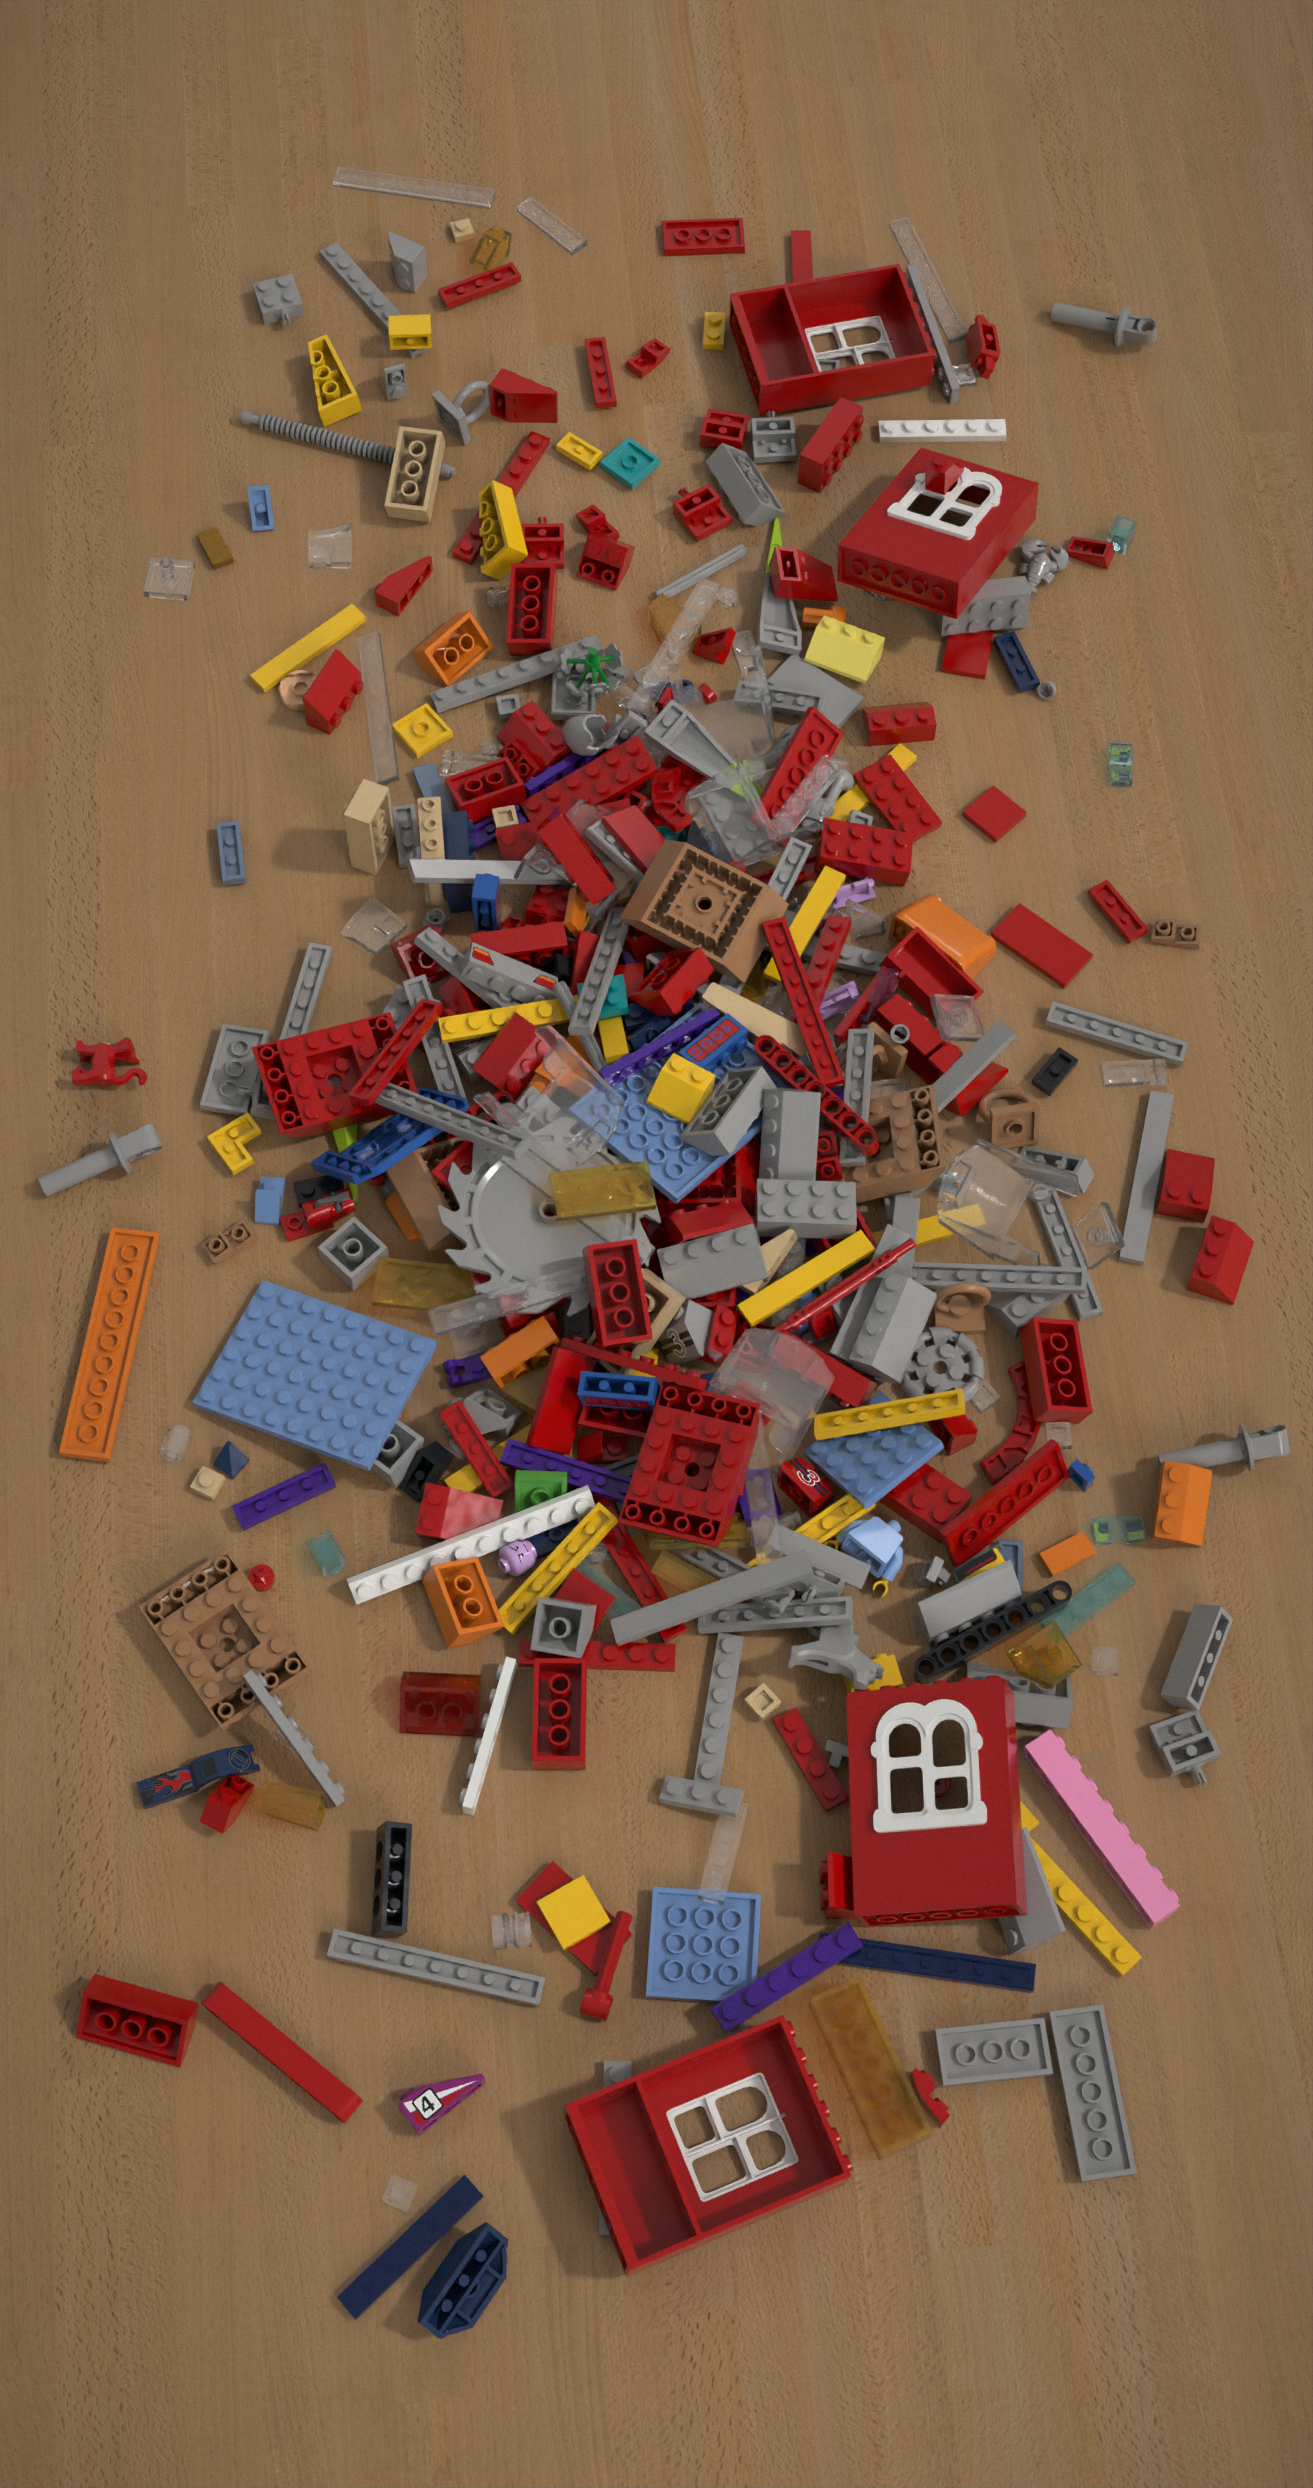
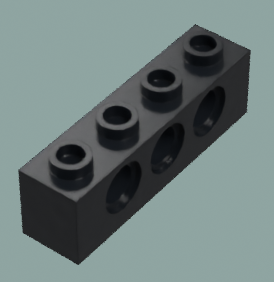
[371,1821,412,1938]

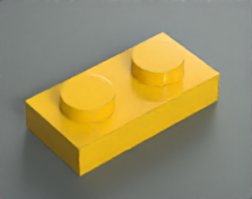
[703,312,726,350]
[556,432,603,471]

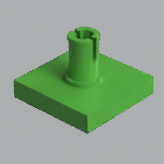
[515,1470,567,1513]

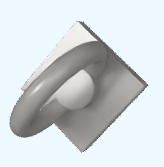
[432,381,490,446]

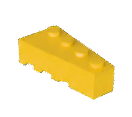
[308,334,362,427]
[479,480,528,581]

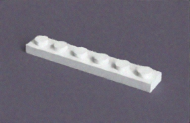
[878,419,1007,443]
[459,1657,517,1816]

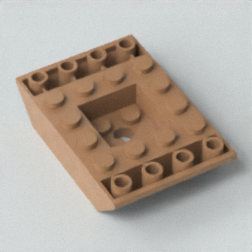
[620,840,789,984]
[815,1084,946,1203]
[385,1137,465,1251]
[138,1549,312,1731]

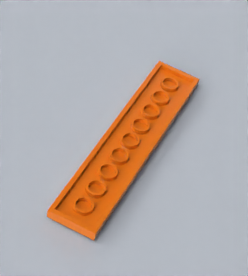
[59,1227,161,1462]

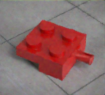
[700,408,750,450]
[673,484,732,542]
[521,516,565,569]
[524,884,570,934]

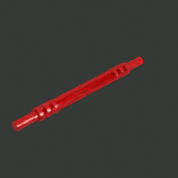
[767,1238,916,1342]

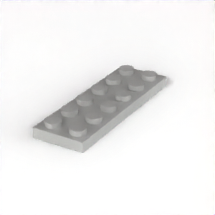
[1048,2004,1137,2183]

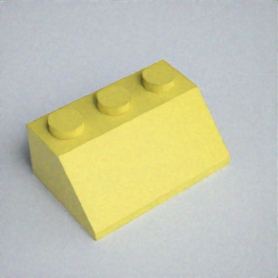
[804,615,885,684]

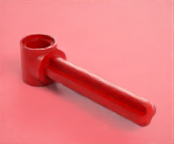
[579,1911,632,2022]

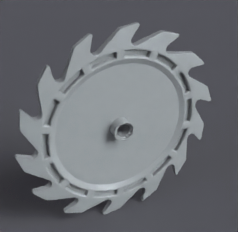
[437,1115,661,1317]

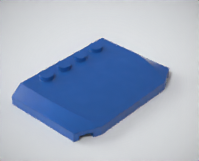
[310,1086,469,1185]

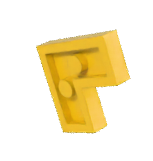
[207,1112,262,1176]

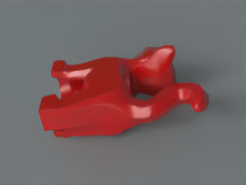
[72,1037,147,1087]

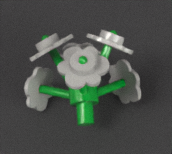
[559,643,623,697]

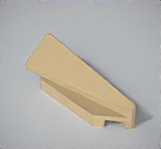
[701,982,806,1060]

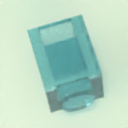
[1106,515,1138,555]
[307,1530,346,1576]

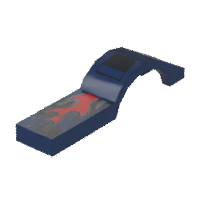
[137,1744,260,1810]

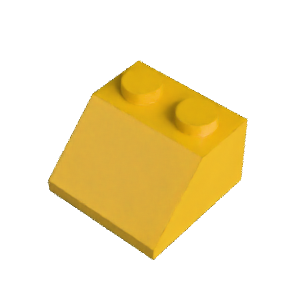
[646,1053,716,1125]

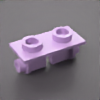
[831,877,876,910]
[819,981,860,1020]

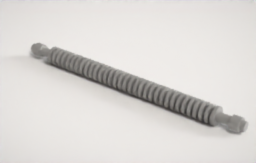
[237,410,456,477]

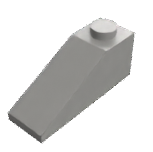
[1014,1145,1095,1194]

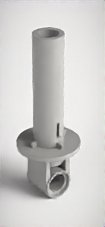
[1051,302,1158,347]
[38,1124,162,1197]
[1157,1423,1291,1471]

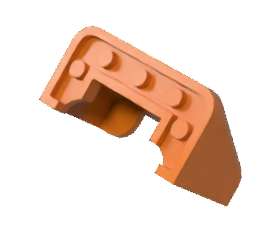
[889,894,997,979]

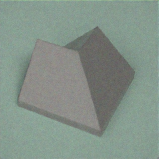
[464,1386,528,1440]

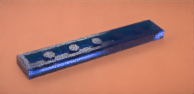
[337,2175,484,2320]

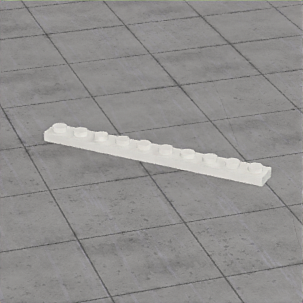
[347,1485,595,1605]

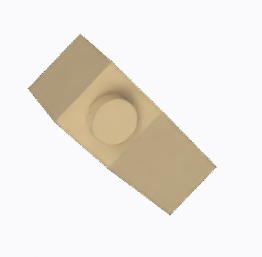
[737,1229,797,1296]

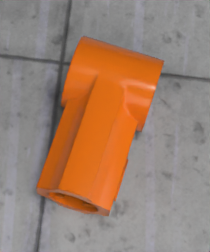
[802,606,847,628]

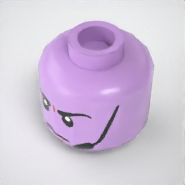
[497,1538,537,1577]

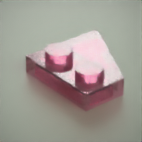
[858,967,899,1025]

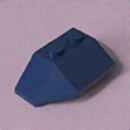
[417,2222,508,2339]

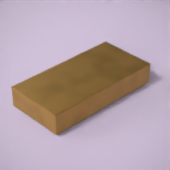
[196,527,234,570]

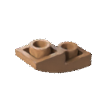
[1151,919,1201,949]
[201,1218,259,1264]

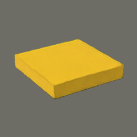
[391,703,453,759]
[537,1875,611,1951]

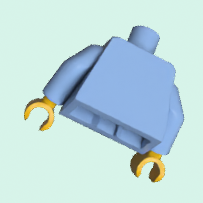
[824,1516,903,1598]

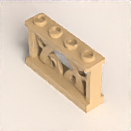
[417,797,448,906]

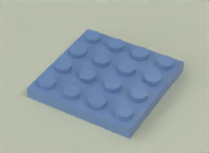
[803,1391,944,1510]
[646,1887,761,2003]

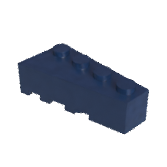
[442,810,476,914]

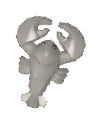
[1019,539,1069,595]

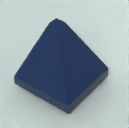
[214,1441,249,1479]

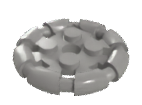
[900,1326,985,1404]

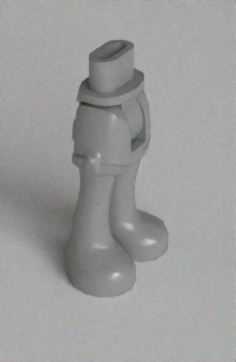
[800,764,855,835]

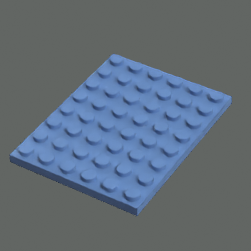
[568,1002,799,1204]
[192,1280,437,1471]

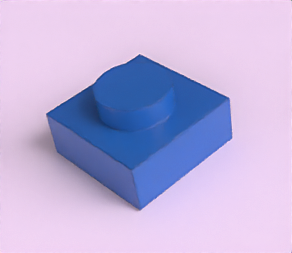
[1068,1459,1095,1492]

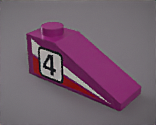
[397,2074,486,2136]

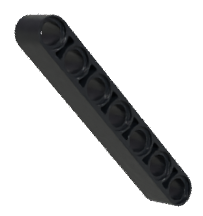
[913,1580,1072,1685]

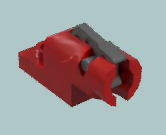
[280,1188,356,1242]

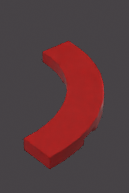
[650,755,693,833]
[979,1361,1041,1485]

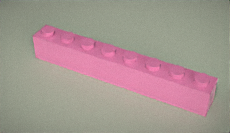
[1022,1729,1180,1930]

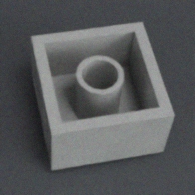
[318,1216,390,1291]

